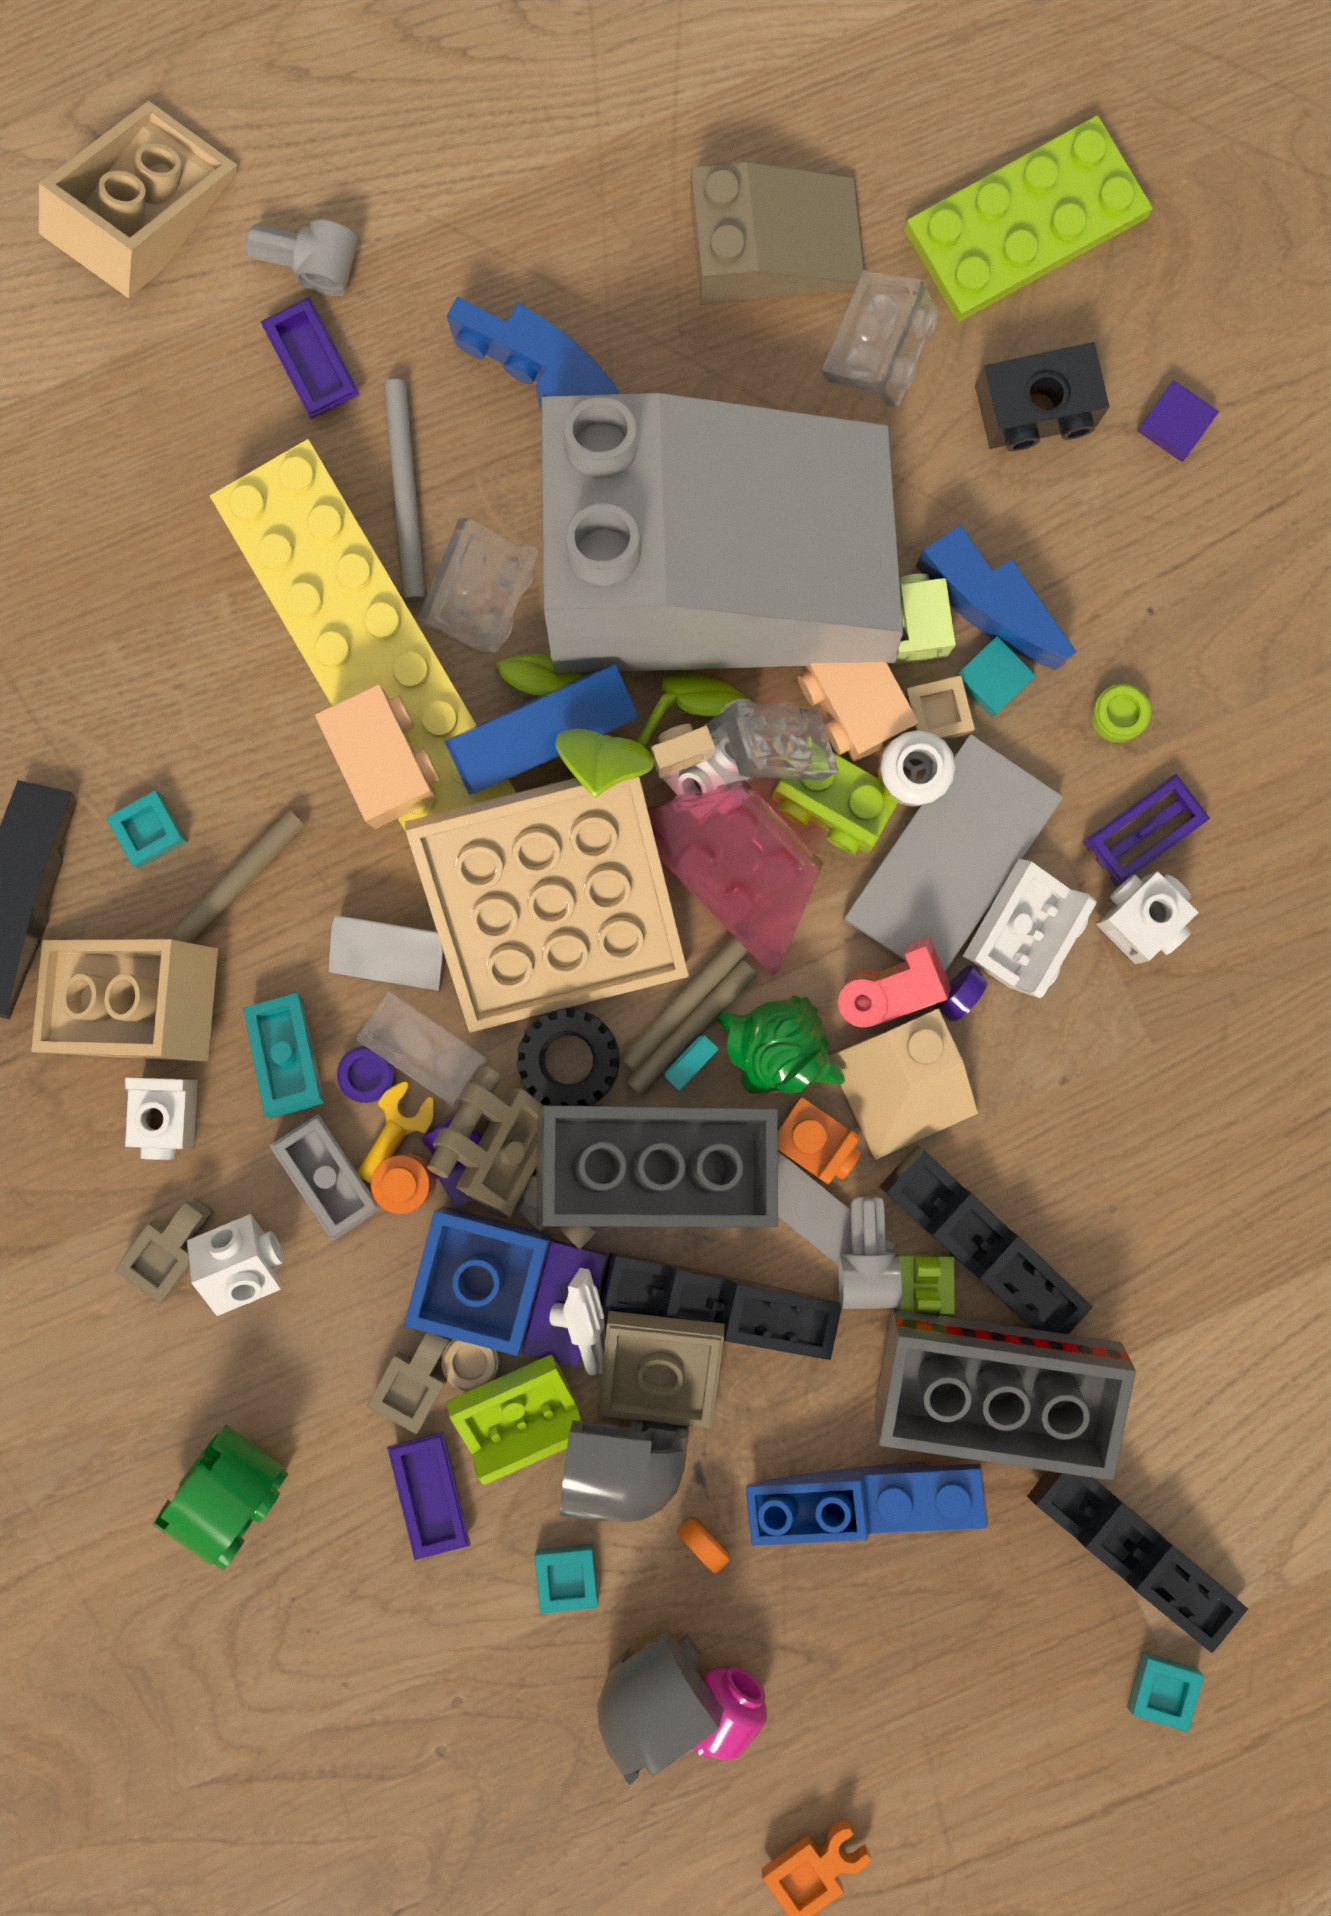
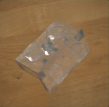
[416,518,539,653]

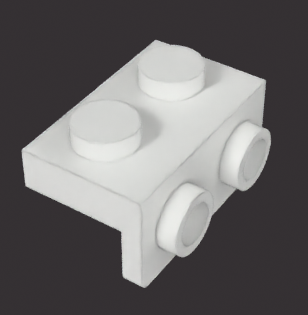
[963,859,1097,998]

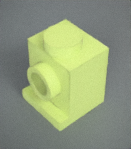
[892,573,956,665]

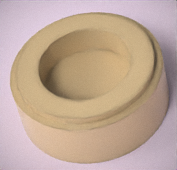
[441,1339,500,1391]

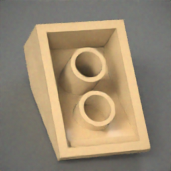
[38,100,238,298]
[31,939,218,1062]

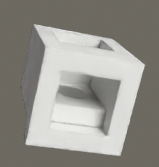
[125,1078,198,1160]

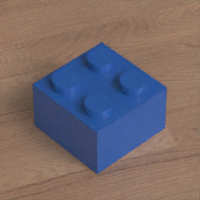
[404,1206,552,1356]

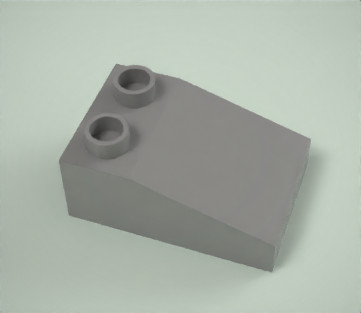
[542,393,903,674]

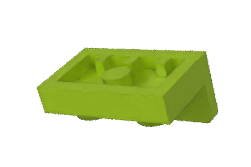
[772,737,898,855]

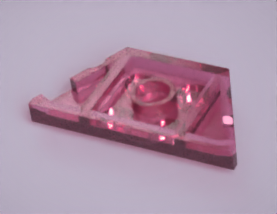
[647,779,823,976]

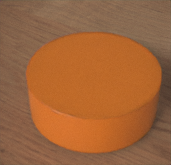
[676,1517,731,1575]

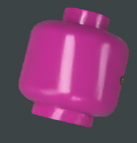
[693,1667,767,1761]

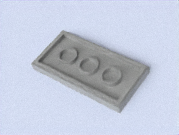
[843,734,1064,971]

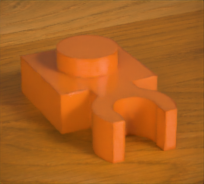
[761,1819,871,1916]

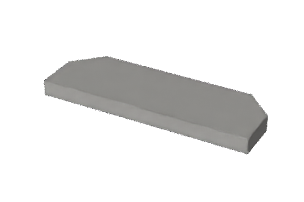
[778,1151,895,1266]

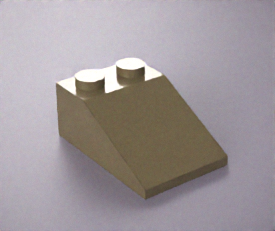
[690,162,865,305]

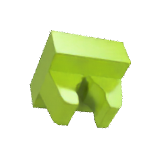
[895,1254,955,1314]

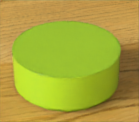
[1091,684,1151,743]

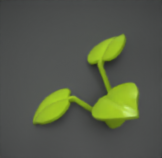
[495,653,757,798]

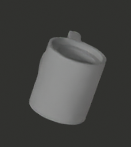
[245,220,359,297]
[838,1196,902,1309]

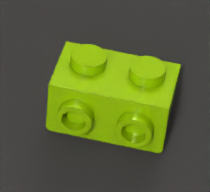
[446,1354,583,1485]

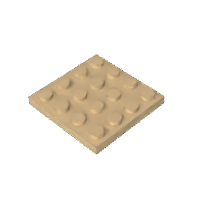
[405,777,689,1033]

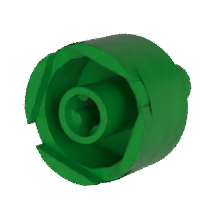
[152,1424,288,1570]

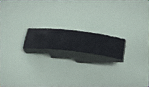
[0,780,77,1019]
[879,1145,1093,1334]
[600,1252,841,1360]
[1027,1471,1248,1653]

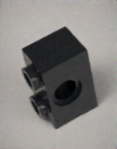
[975,342,1110,451]

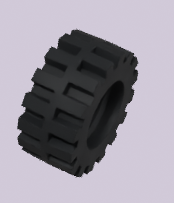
[516,1009,620,1106]

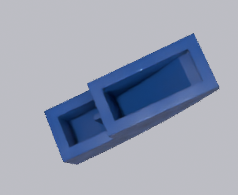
[916,525,1077,670]
[444,664,639,795]

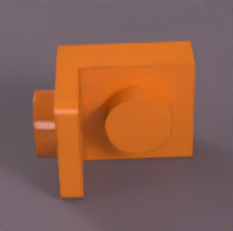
[778,1097,862,1184]

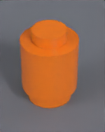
[371,1153,436,1214]

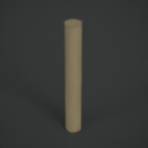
[172,809,306,943]
[620,934,751,1072]
[626,959,758,1097]

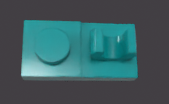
[243,992,325,1119]

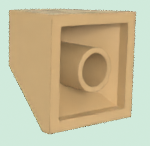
[829,1008,978,1160]

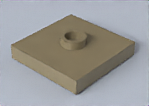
[598,1311,725,1429]

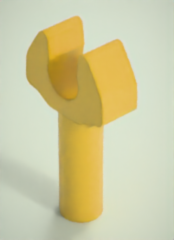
[357,1082,436,1183]

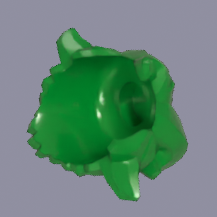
[717,996,845,1094]

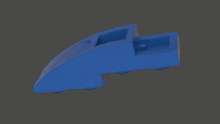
[447,296,621,408]
[746,1461,988,1546]

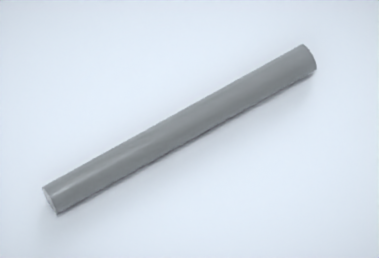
[384,379,426,602]

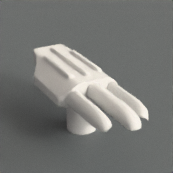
[550,1268,606,1376]

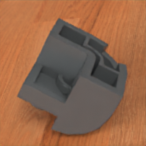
[560,1420,689,1523]
[597,1630,724,1785]

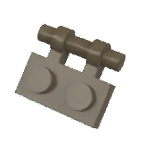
[427,1067,544,1218]

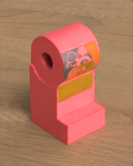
[838,936,951,1028]

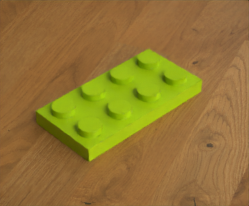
[904,115,1153,323]

